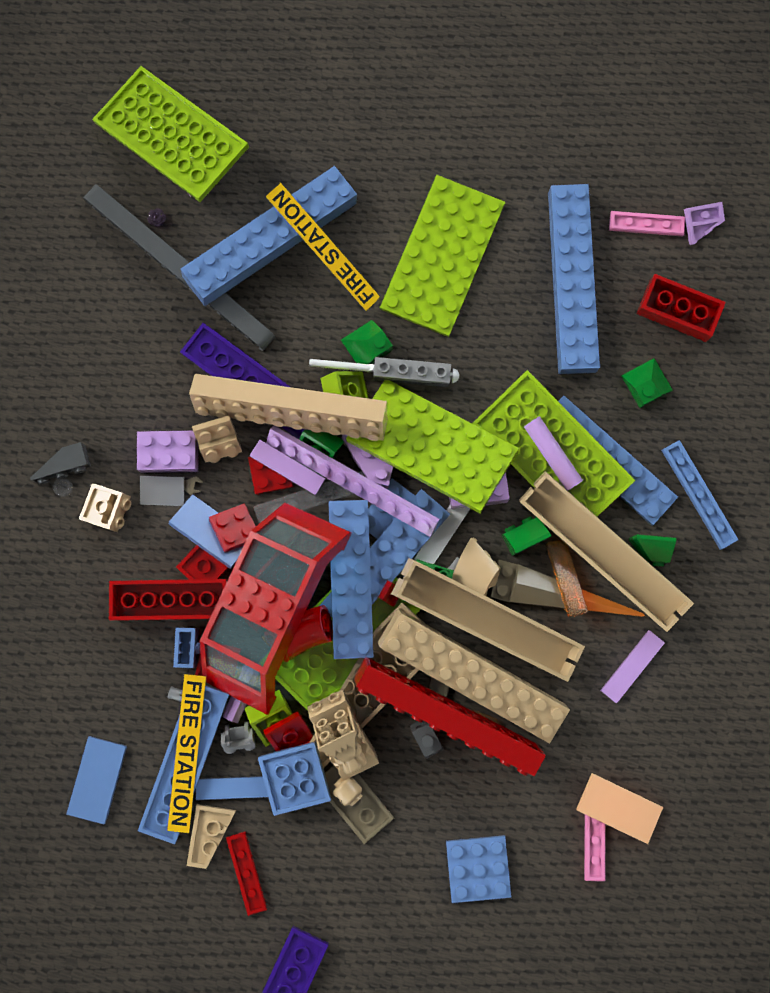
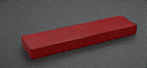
[226,831,267,916]

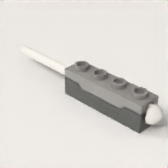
[309,357,459,387]

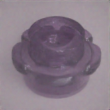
[148,208,166,226]

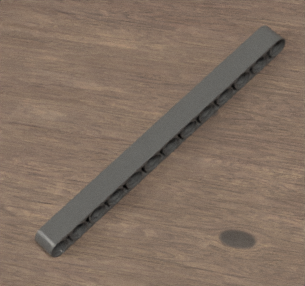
[83,184,276,351]

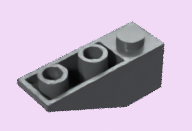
[30,442,91,484]

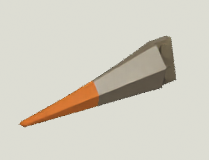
[489,560,645,617]

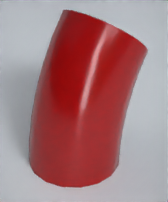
[265,605,333,662]

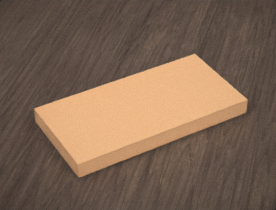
[576,773,663,844]

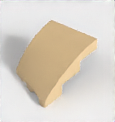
[452,537,501,596]

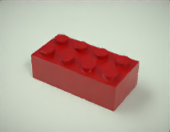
[636,274,726,342]

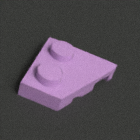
[684,202,725,245]

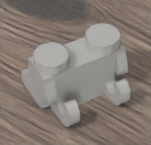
[221,721,256,754]

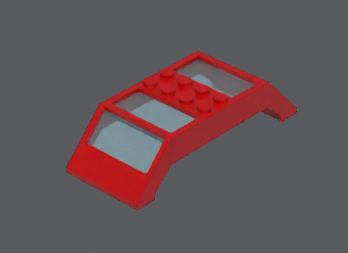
[200,503,352,715]

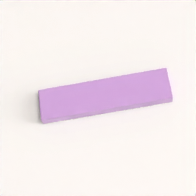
[250,439,326,496]
[600,630,665,703]

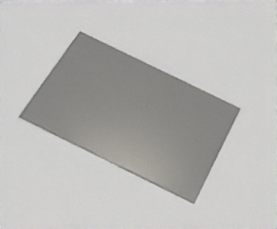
[140,476,184,506]

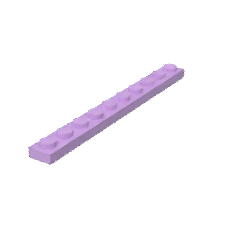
[266,426,439,537]

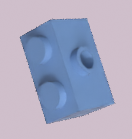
[173,628,201,668]

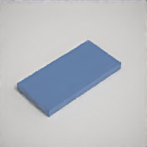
[169,495,244,569]
[66,736,127,824]

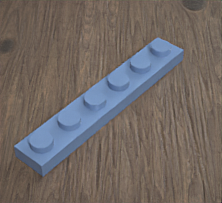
[661,440,738,550]

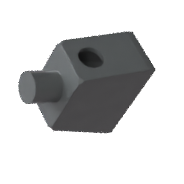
[410,721,444,759]

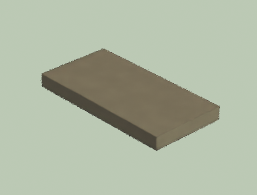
[325,765,394,844]

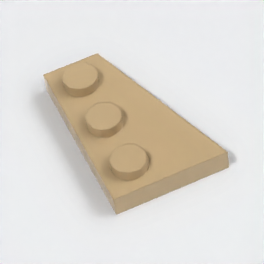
[187,804,236,869]

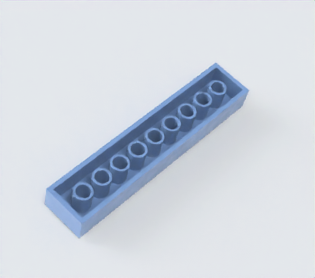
[181,166,357,306]
[548,184,600,374]

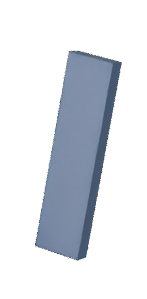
[196,776,268,800]

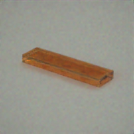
[546,540,588,617]

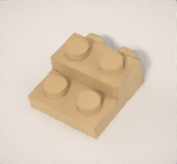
[192,415,242,463]
[79,483,131,533]

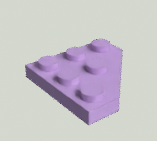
[342,435,393,488]

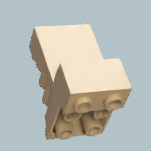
[307,689,379,781]

